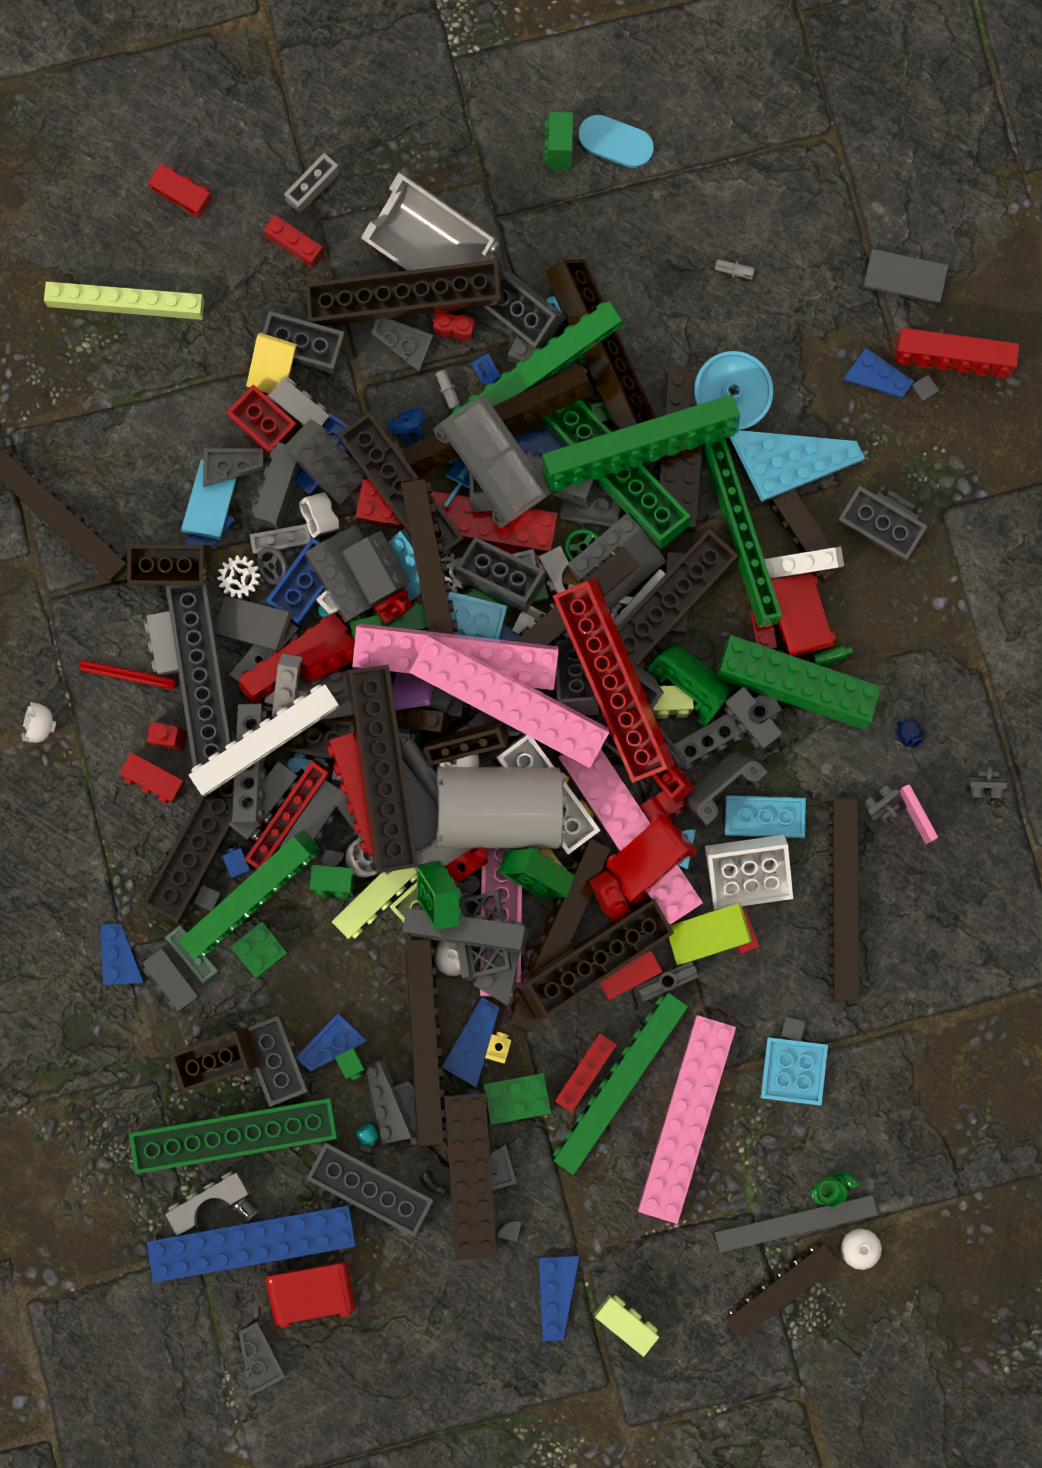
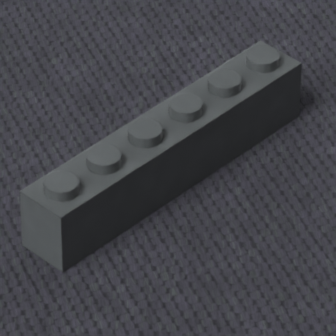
[402,906,529,954]

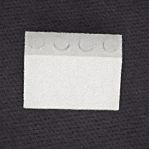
[705,835,793,910]

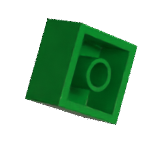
[231,922,289,979]

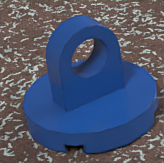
[387,408,425,446]

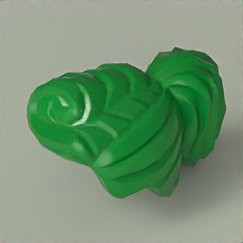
[811,1170,861,1208]

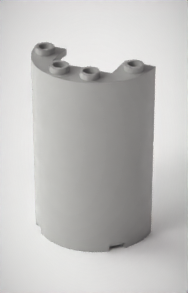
[361,172,500,271]
[436,767,566,849]

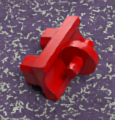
[374,589,413,624]

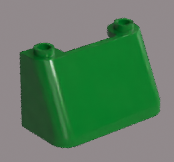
[647,644,733,727]

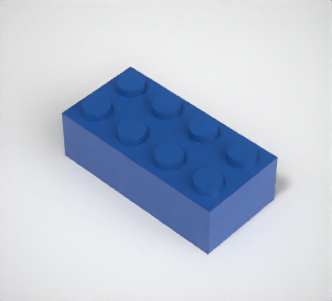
[266,537,325,628]

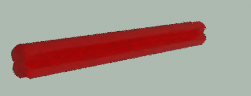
[79,660,176,690]

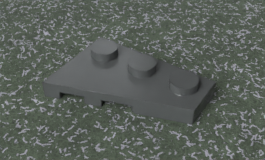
[372,318,433,373]
[474,951,520,1006]
[239,1322,286,1397]

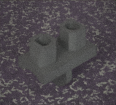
[968,765,1007,798]
[864,785,902,822]
[455,875,481,899]

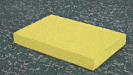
[246,333,297,393]

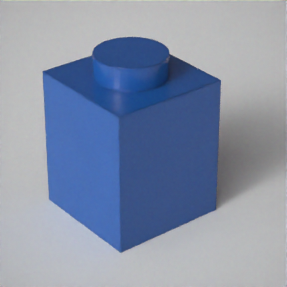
[222,847,252,880]

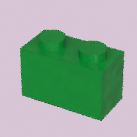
[335,1048,366,1081]

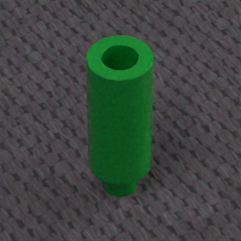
[812,645,853,666]

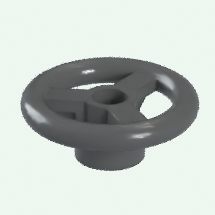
[256,547,288,585]

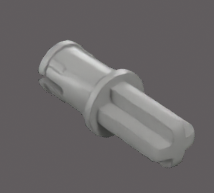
[715,259,754,280]
[435,370,460,409]

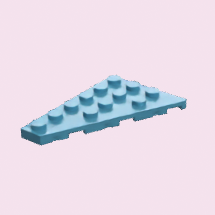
[730,430,865,502]

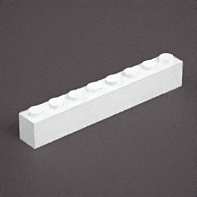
[189,684,340,797]

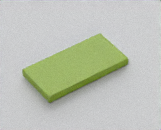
[669,903,752,966]

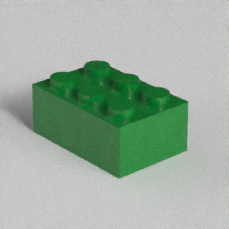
[544,112,573,170]
[498,847,574,899]
[417,861,462,930]
[309,865,356,900]
[484,1073,551,1125]

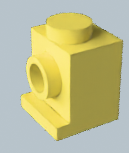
[485,1032,511,1064]

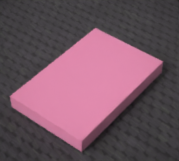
[899,784,938,844]

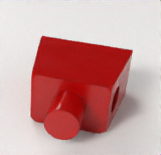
[146,722,187,751]
[444,848,488,884]

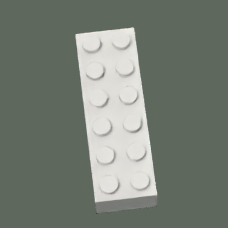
[494,733,600,854]

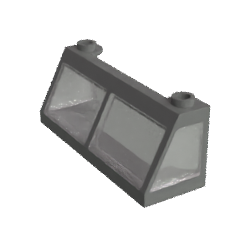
[433,394,552,529]

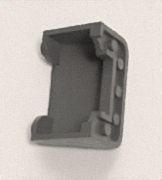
[683,751,768,829]

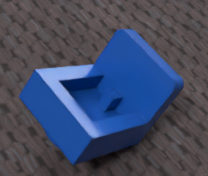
[470,352,501,385]

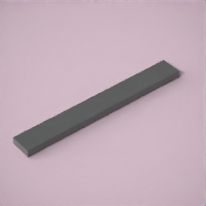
[714,1195,878,1253]

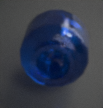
[895,718,925,748]

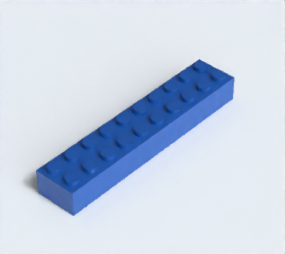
[147,1205,357,1283]

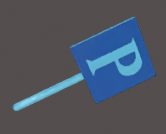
[444,458,470,508]

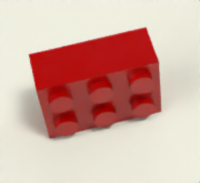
[226,384,298,455]

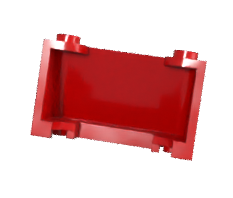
[771,572,836,658]
[605,814,698,904]
[265,1260,356,1328]

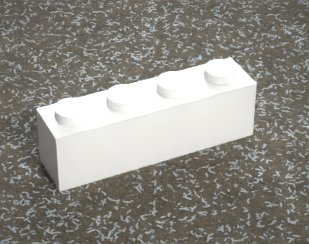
[764,547,844,578]

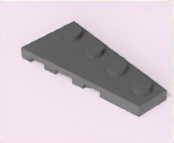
[365,1060,417,1144]

